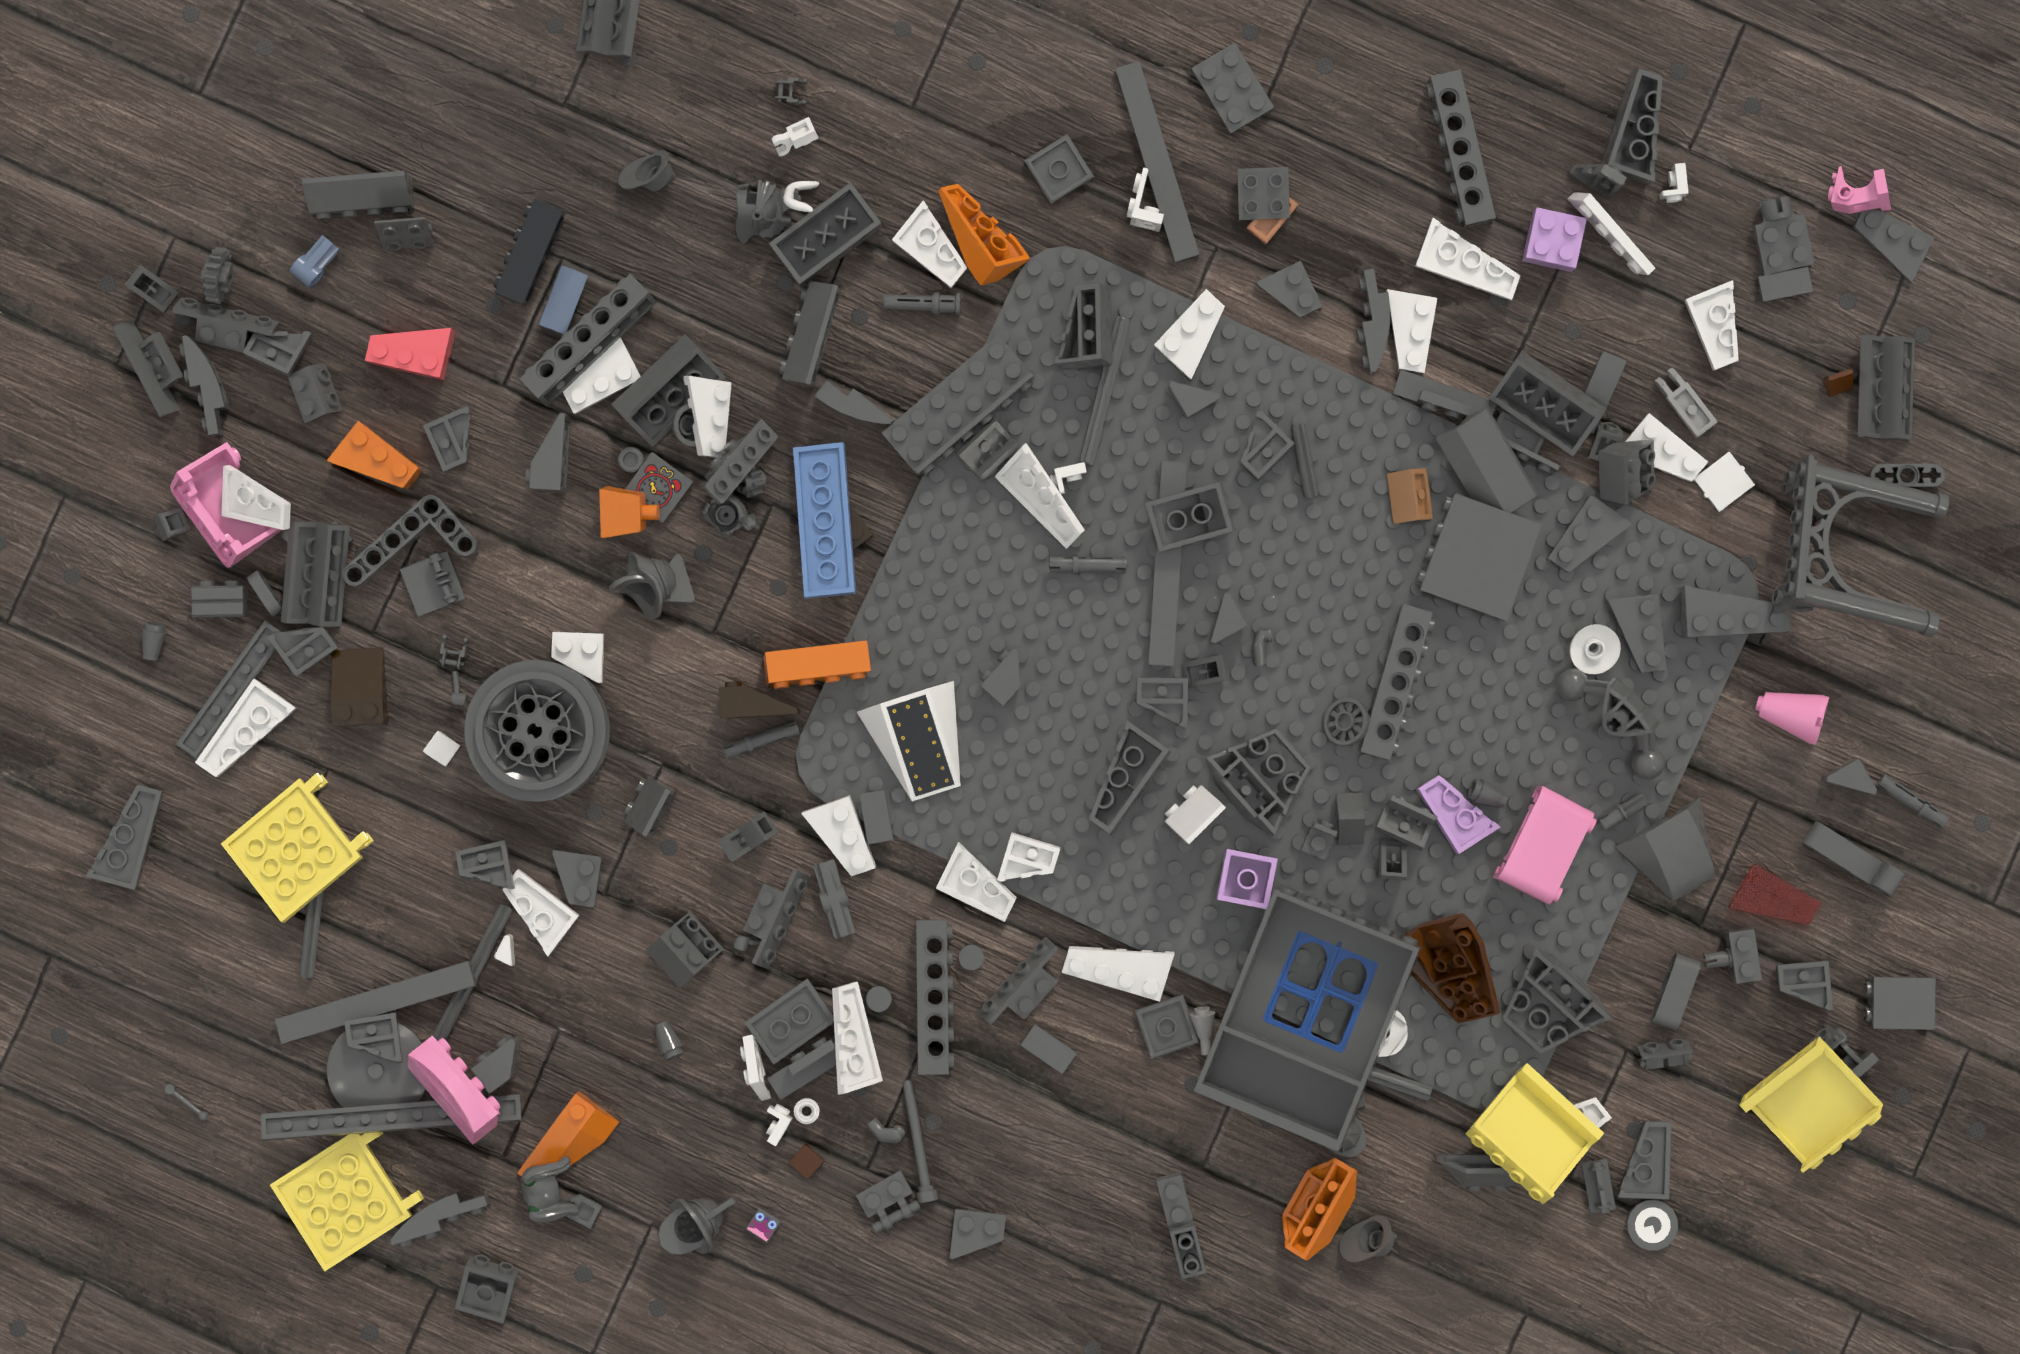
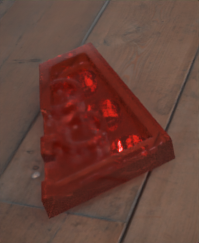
[1728,864,1821,925]

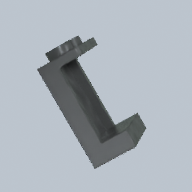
[1864,976,1936,1030]

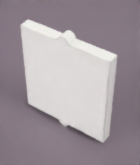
[1694,452,1755,512]

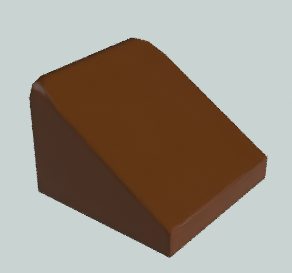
[1823,369,1853,397]
[789,1143,824,1179]

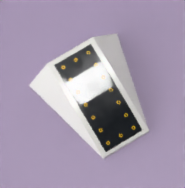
[857,681,961,801]

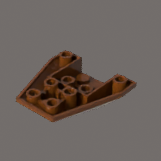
[1399,913,1500,1024]

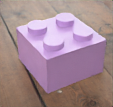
[1522,208,1587,272]
[1216,848,1278,909]

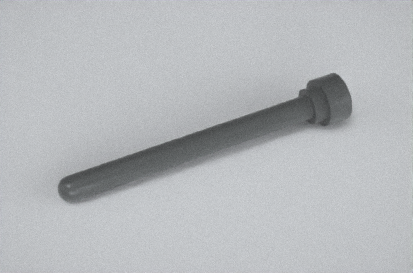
[903,1080,938,1203]

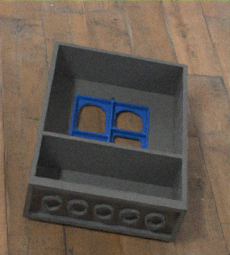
[1194,886,1422,1151]

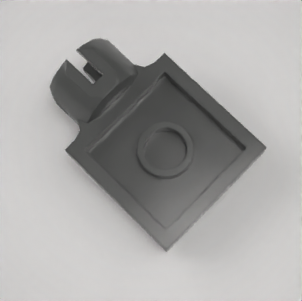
[1753,196,1814,275]

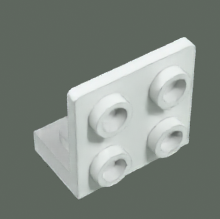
[1126,168,1164,232]

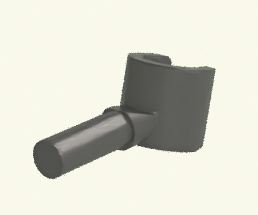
[451,671,468,708]
[734,935,761,952]

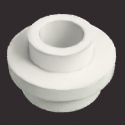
[794,1098,820,1124]

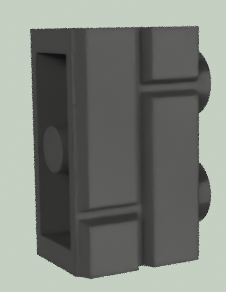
[191,581,248,618]

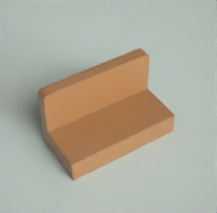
[1387,468,1433,524]

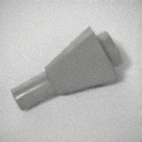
[1190,1007,1215,1055]

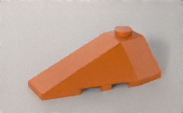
[938,184,1030,286]
[517,1091,620,1176]

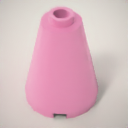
[1755,692,1830,745]

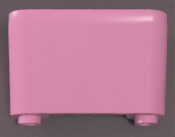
[170,442,282,568]
[1492,786,1597,905]

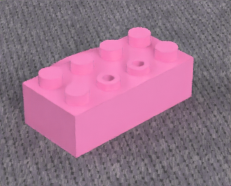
[408,1036,501,1145]

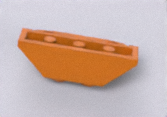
[1282,1158,1357,1261]

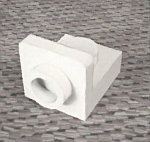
[1659,163,1688,203]
[1050,462,1086,494]
[766,1104,793,1146]

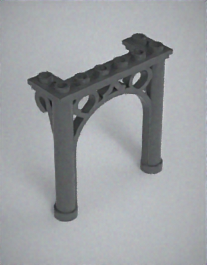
[1772,455,1949,637]

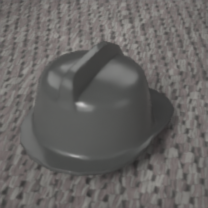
[618,150,676,192]
[1340,1215,1398,1263]

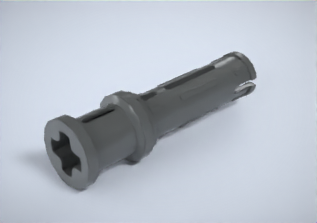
[884,292,961,316]

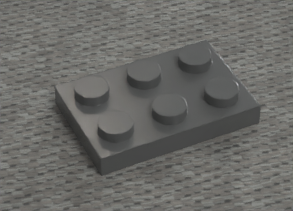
[1191,43,1274,135]
[745,978,834,1065]

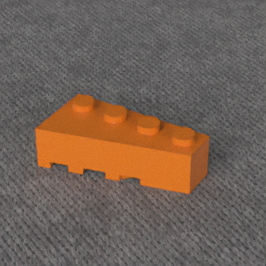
[763,641,871,689]

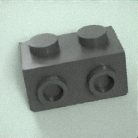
[288,363,342,424]
[956,418,1019,480]
[1375,796,1438,851]

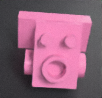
[1828,166,1892,214]

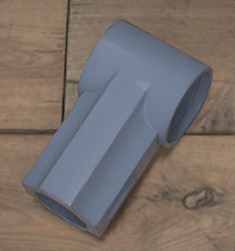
[290,235,340,288]

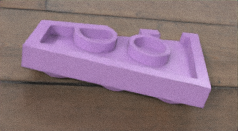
[1416,775,1500,855]

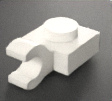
[771,117,818,156]

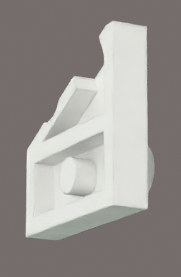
[551,632,604,683]
[997,833,1061,882]
[740,1035,771,1101]

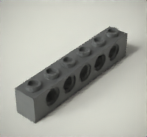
[1425,69,1496,228]
[520,273,657,407]
[1358,604,1435,760]
[916,919,954,1075]

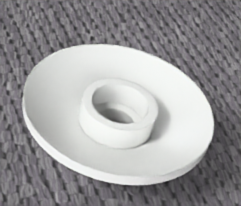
[1570,624,1621,674]

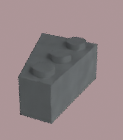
[1054,283,1113,370]

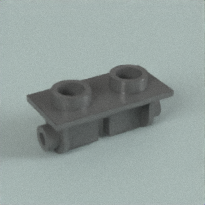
[1637,1038,1693,1070]
[1582,1158,1616,1214]

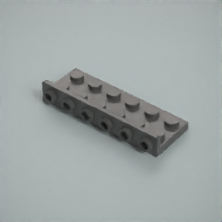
[881,334,1034,476]

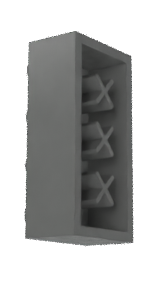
[769,182,882,288]
[1489,351,1607,456]

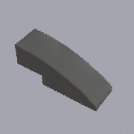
[1583,351,1627,434]
[815,380,894,426]

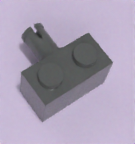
[1703,928,1762,984]

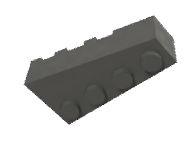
[1601,68,1663,185]
[1679,586,1790,638]
[1089,721,1171,836]

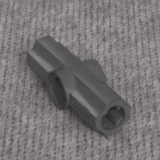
[813,859,856,939]

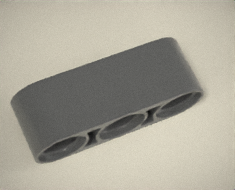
[1650,953,1701,1031]

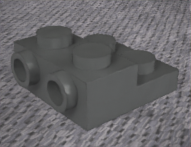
[455,1255,519,1324]

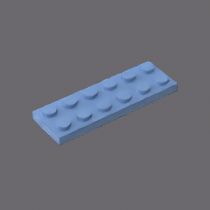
[793,442,856,599]

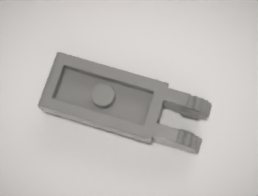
[1654,368,1717,438]

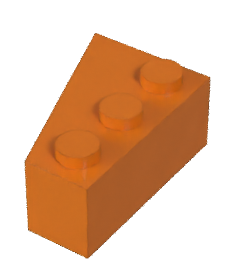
[327,421,423,490]

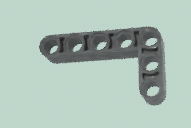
[343,495,480,587]

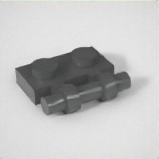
[856,1169,921,1233]

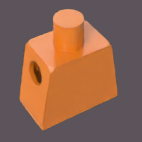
[599,486,660,538]

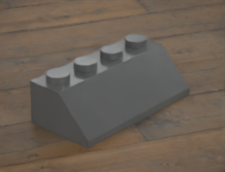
[302,171,415,220]
[779,281,841,390]
[611,334,726,447]

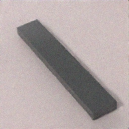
[176,620,282,759]

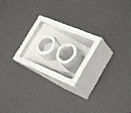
[1164,785,1226,844]

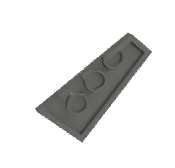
[85,784,164,890]

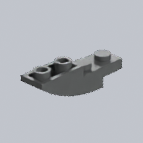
[1357,268,1390,375]
[180,336,229,438]
[1156,1172,1207,1279]
[390,1191,491,1247]

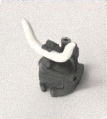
[735,180,819,244]

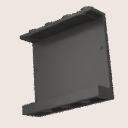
[1416,493,1542,621]

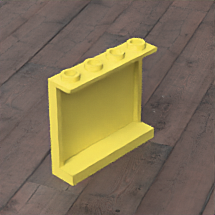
[1739,1036,1883,1173]
[1465,1063,1604,1204]

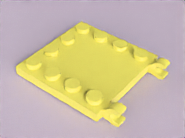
[221,773,374,923]
[270,1132,424,1272]

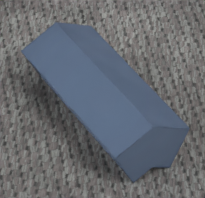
[539,266,588,334]

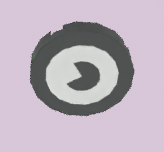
[1626,1199,1678,1251]

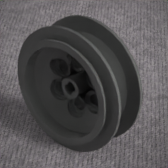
[464,660,610,802]

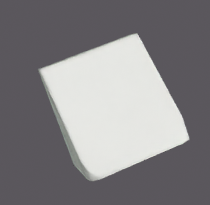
[423,731,460,767]
[495,934,515,966]

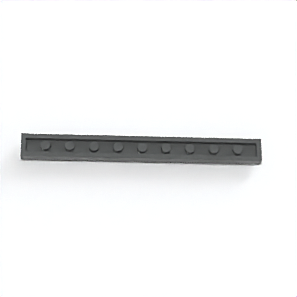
[261,1094,522,1141]

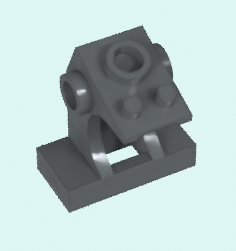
[1809,1025,1879,1078]

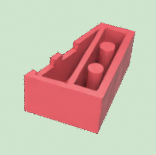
[365,328,456,381]

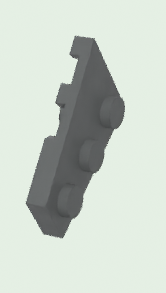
[1606,594,1667,673]
[1616,1121,1672,1199]

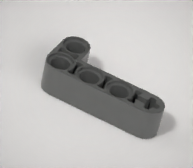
[1802,821,1906,897]

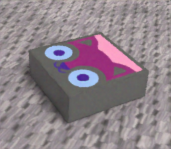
[746,1207,781,1243]

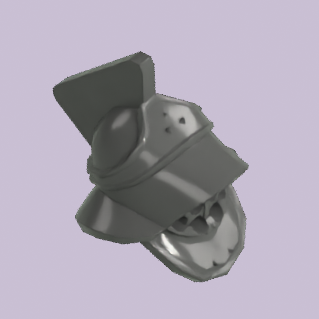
[609,552,695,620]
[657,1197,736,1255]

